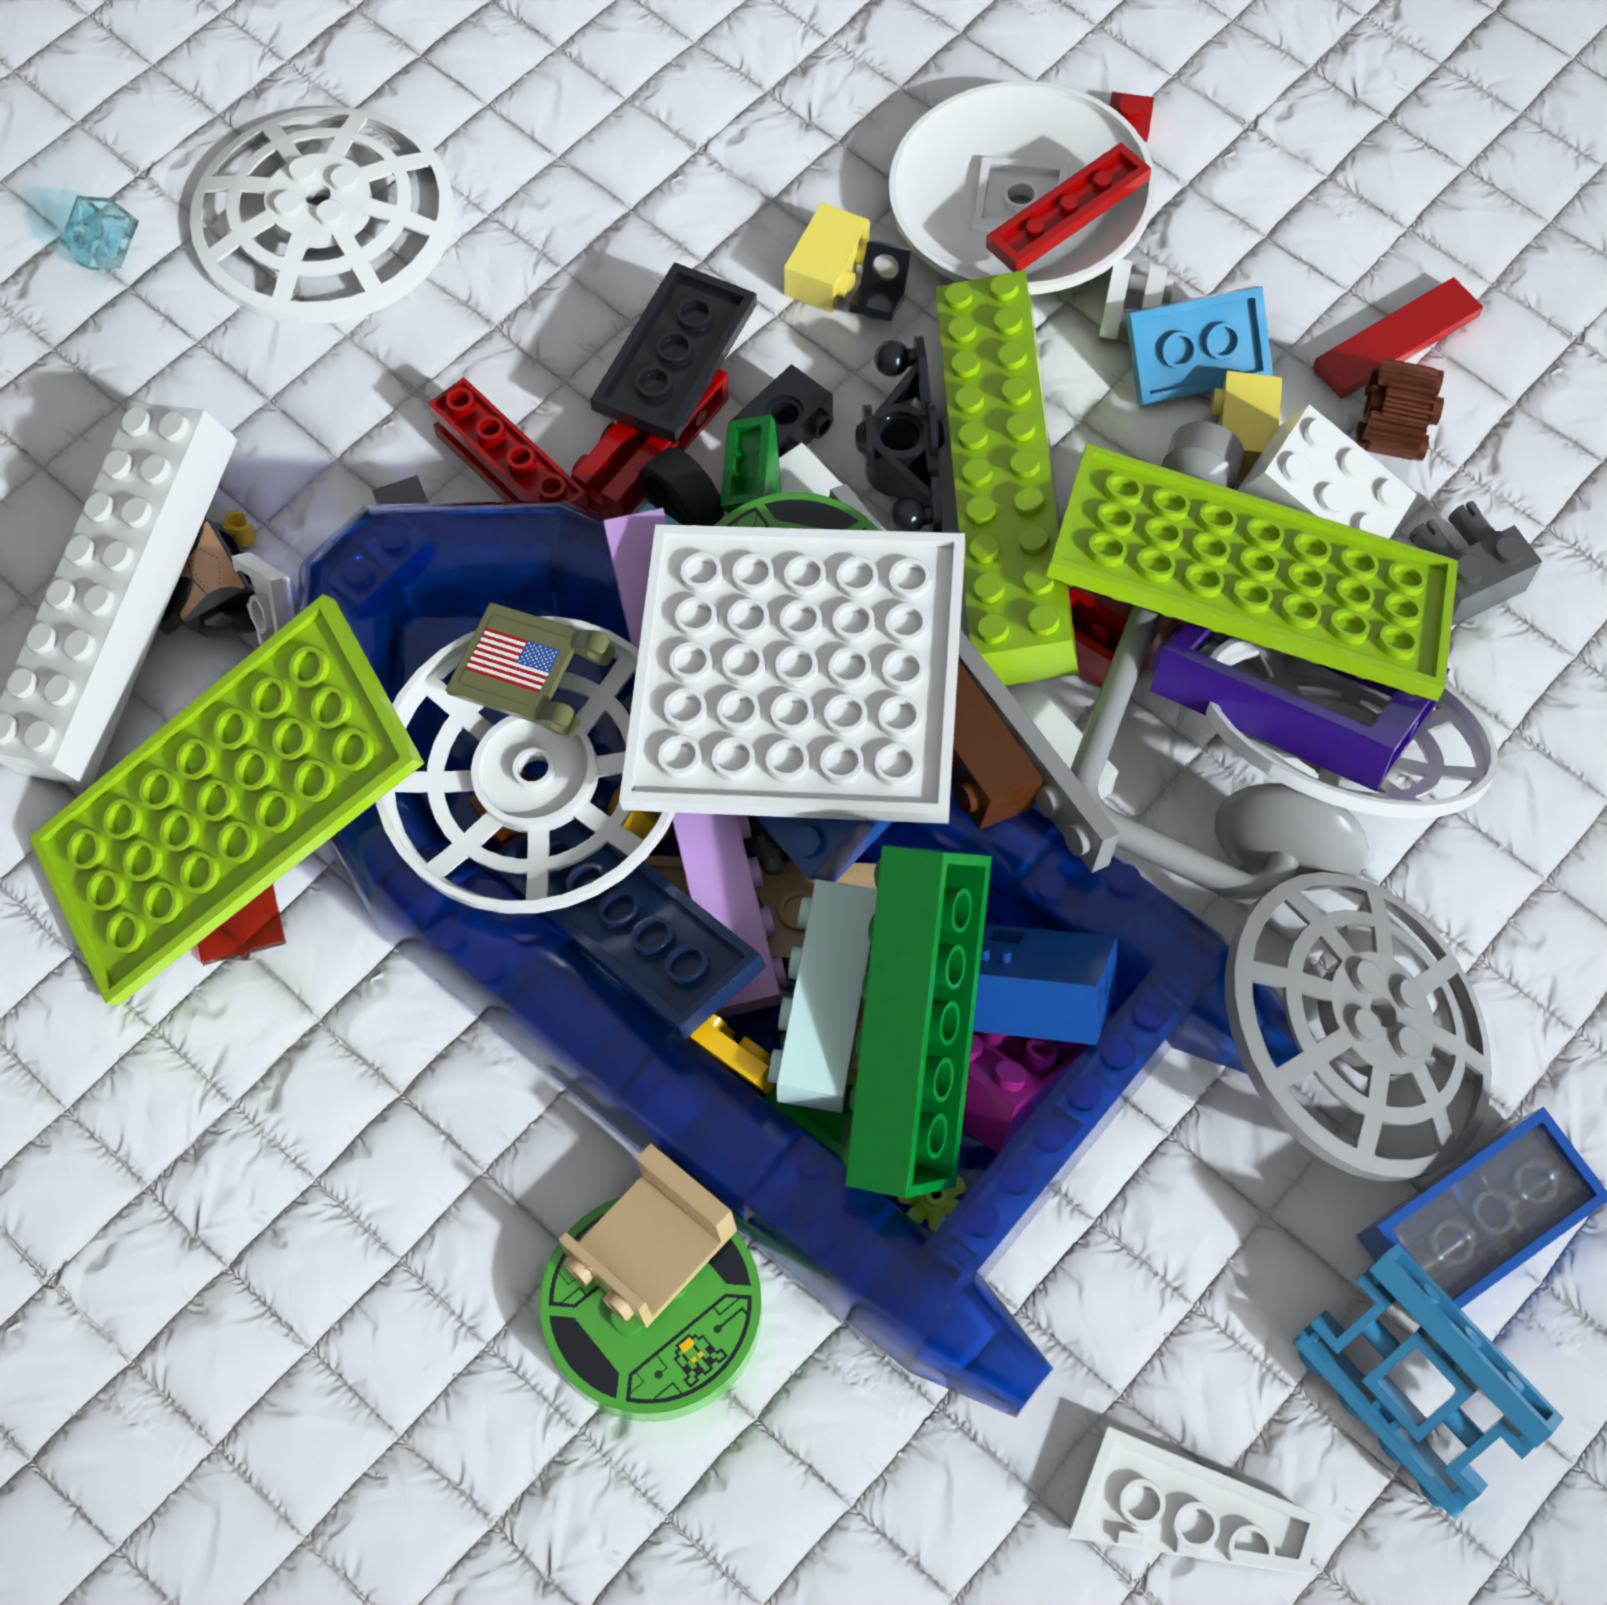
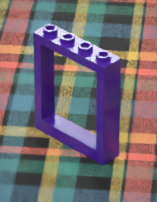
[1149,622,1450,792]

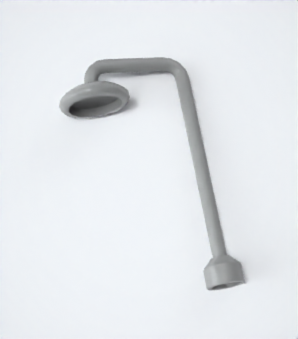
[1070,421,1369,905]

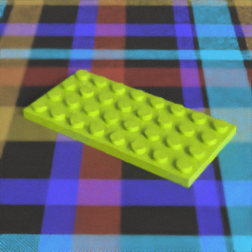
[1046,443,1458,701]
[29,594,424,1006]

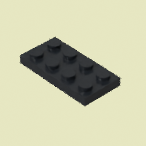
[590,262,757,443]

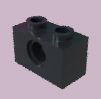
[730,364,834,458]

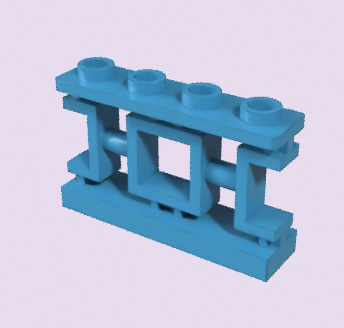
[1292,1244,1564,1518]

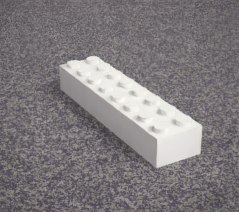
[0,401,238,788]

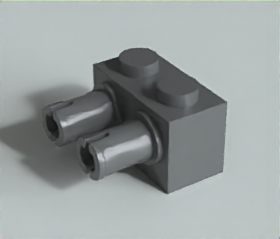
[1409,501,1542,627]

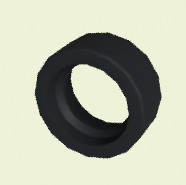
[638,447,724,526]

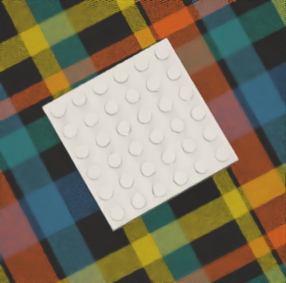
[619,524,965,824]

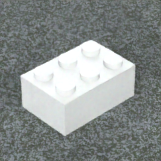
[1237,404,1417,539]

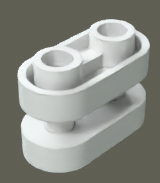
[1099,258,1175,340]

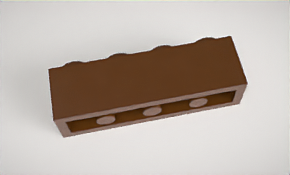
[951,660,1043,830]

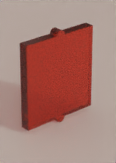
[197,883,287,966]

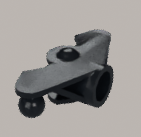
[855,336,944,532]

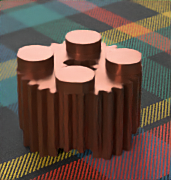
[1355,359,1444,461]

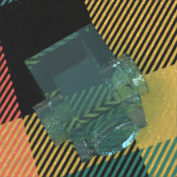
[59,196,139,270]

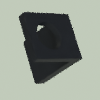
[848,239,912,321]

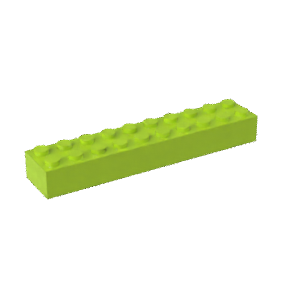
[935,270,1079,686]

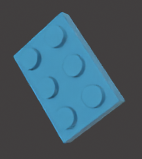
[1125,286,1273,405]

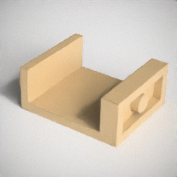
[558,1143,737,1329]

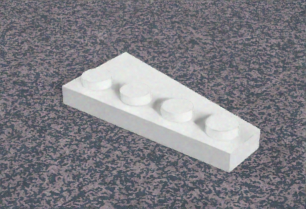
[1067,1426,1324,1575]

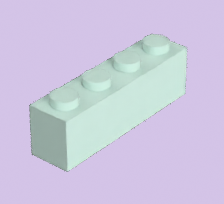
[768,879,877,1113]

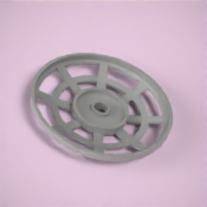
[1225,872,1492,1182]

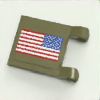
[445,602,615,738]

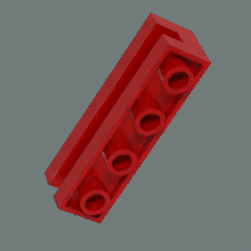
[571,369,729,520]
[428,377,591,550]

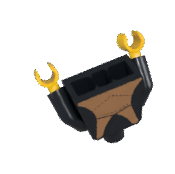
[158,510,299,637]

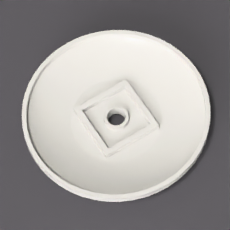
[889,81,1155,294]

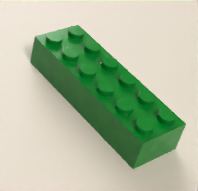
[843,845,992,1198]

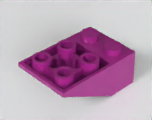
[962,1031,1104,1155]

